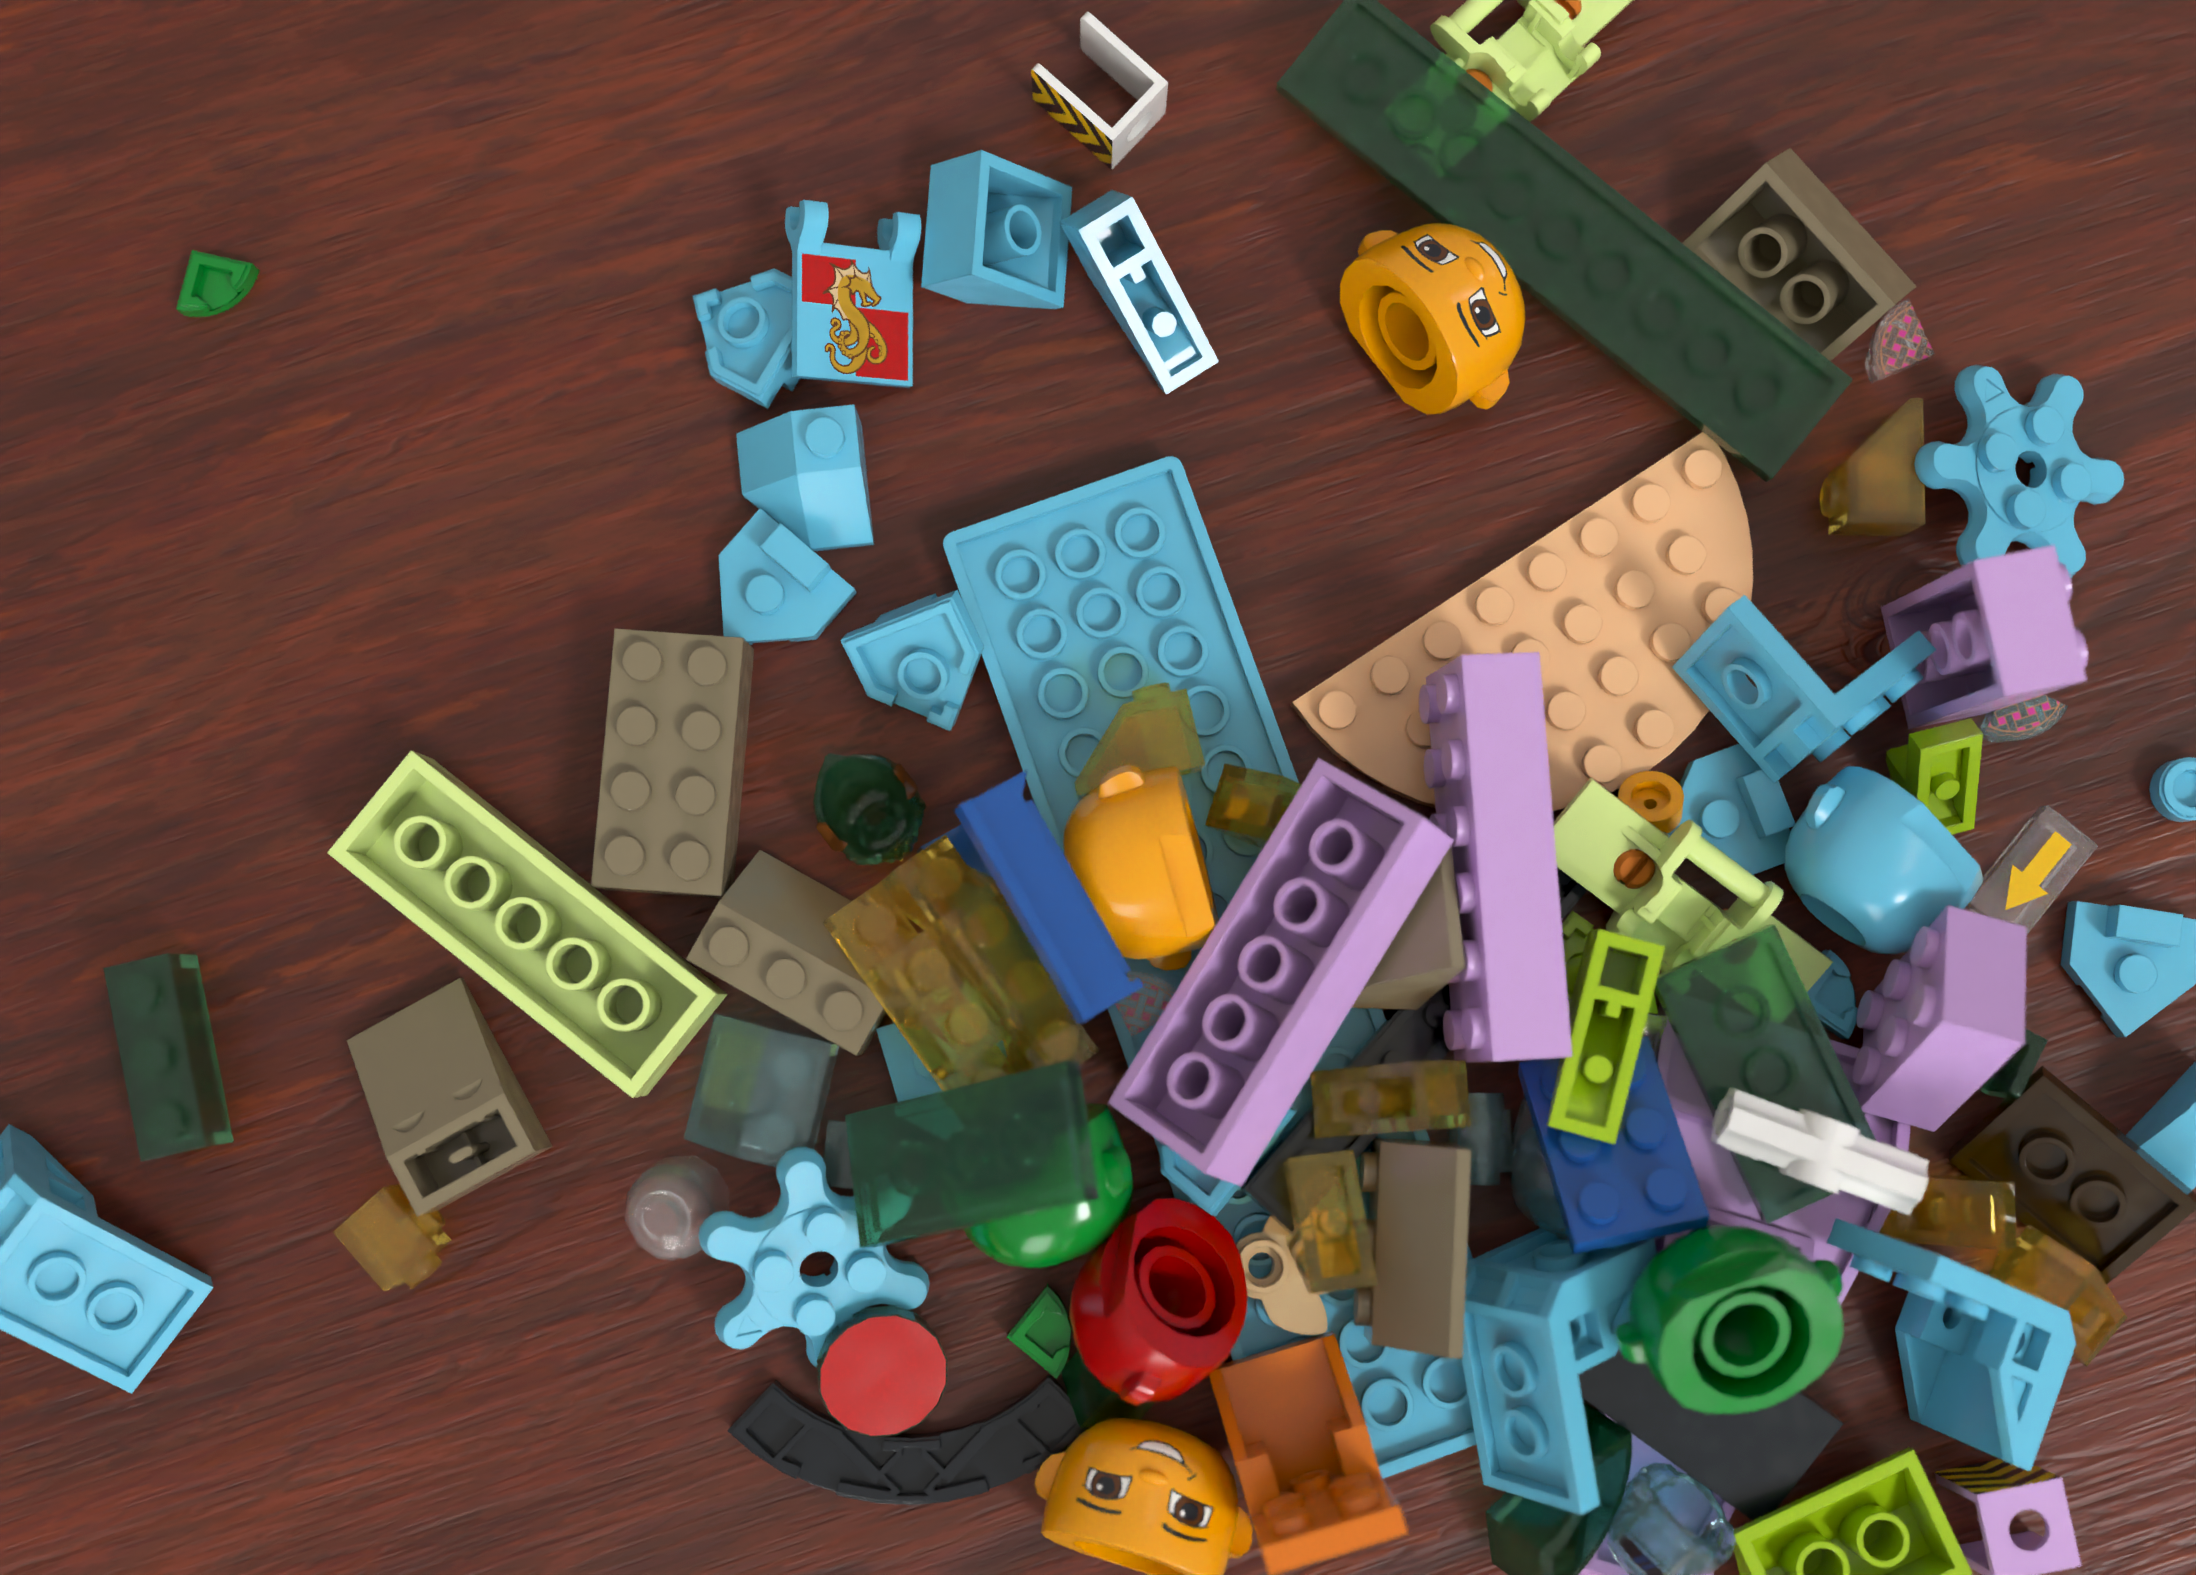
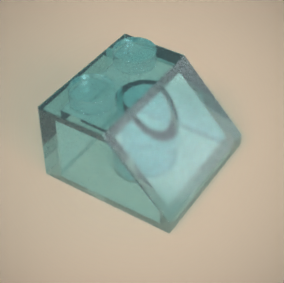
[684,1013,839,1167]

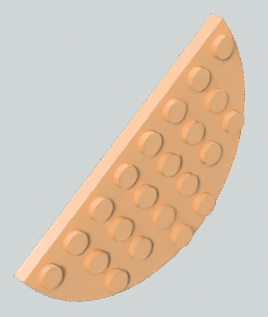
[1291,428,1753,812]

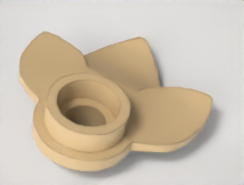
[1236,1204,1360,1335]

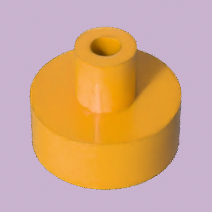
[1618,771,1684,834]

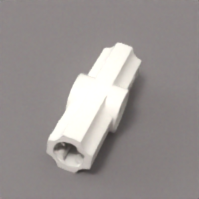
[1711,1088,1929,1215]

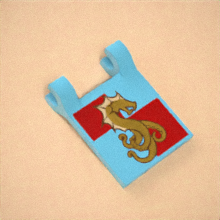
[785,200,921,388]

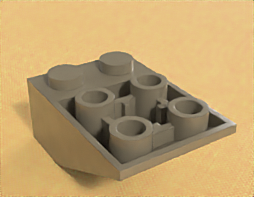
[347,978,553,1217]

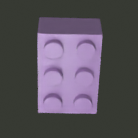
[1853,905,2027,1132]

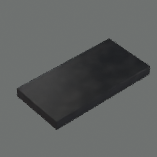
[1578,1348,1843,1520]

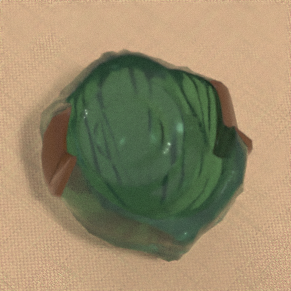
[813,753,926,866]

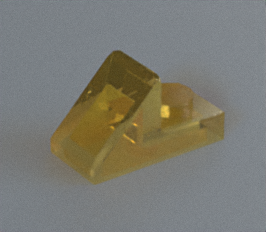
[1283,1150,1378,1295]
[1880,1175,2016,1250]

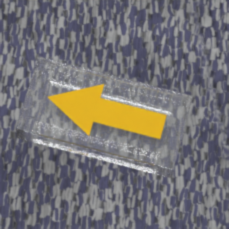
[1966,805,2098,936]

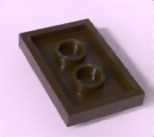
[1949,1066,2196,1289]

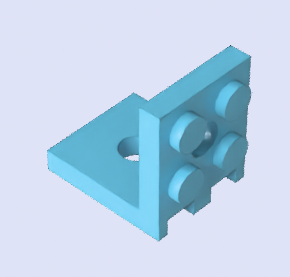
[1672,595,1936,783]

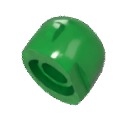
[940,1103,1133,1268]
[1615,1225,1843,1414]

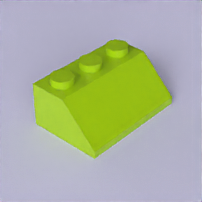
[1730,1447,1973,1575]

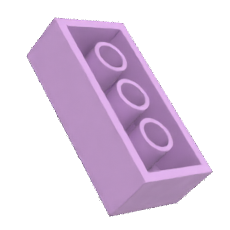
[1881,545,2088,729]

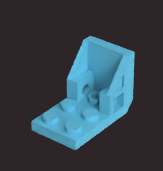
[0,1124,214,1394]
[1827,1218,2076,1471]
[1462,1221,1657,1515]

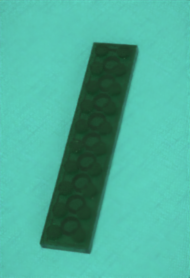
[1276,0,1853,482]

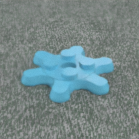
[1914,364,2124,578]
[698,1147,930,1370]

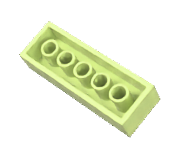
[327,750,728,1098]

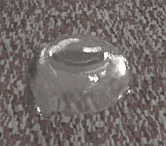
[624,1156,729,1261]

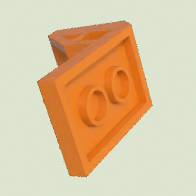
[1209,1331,1408,1575]

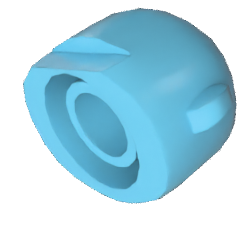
[1785,766,1983,954]

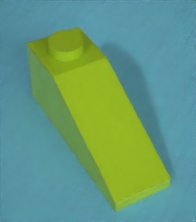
[1547,929,1665,1144]

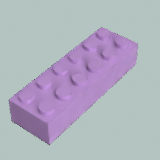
[1419,652,1572,1063]
[1108,758,1454,1186]

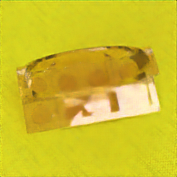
[823,834,1099,1137]

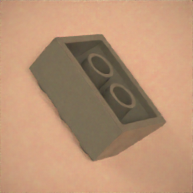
[1677,148,1917,386]
[686,850,926,1056]
[1353,1138,1471,1359]

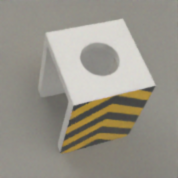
[1031,11,1168,170]

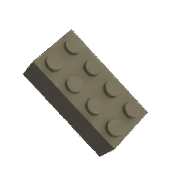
[591,628,754,898]

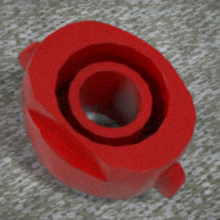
[1070,1198,1247,1405]

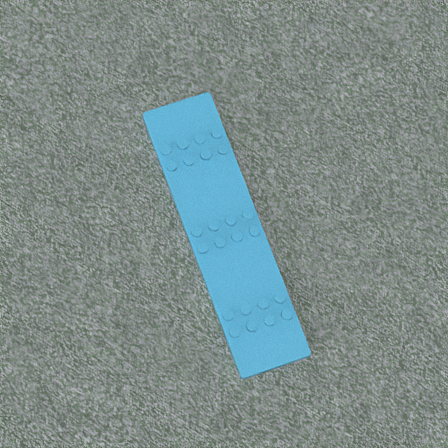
[943,456,1476,1479]

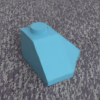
[736,404,874,551]

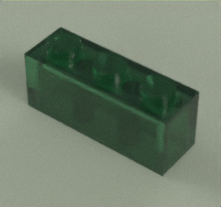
[103,953,234,1162]

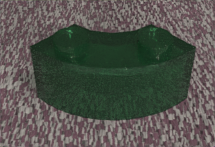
[1485,1402,1632,1575]

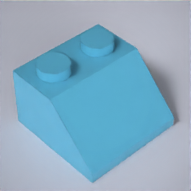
[921,150,1072,309]

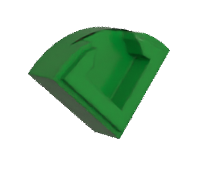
[176,250,260,317]
[1006,1284,1071,1379]

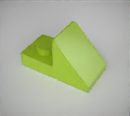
[1886,718,1983,835]

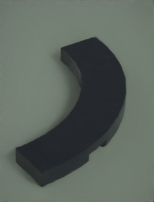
[727,1374,1096,1505]

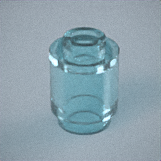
[1446,1093,1513,1185]

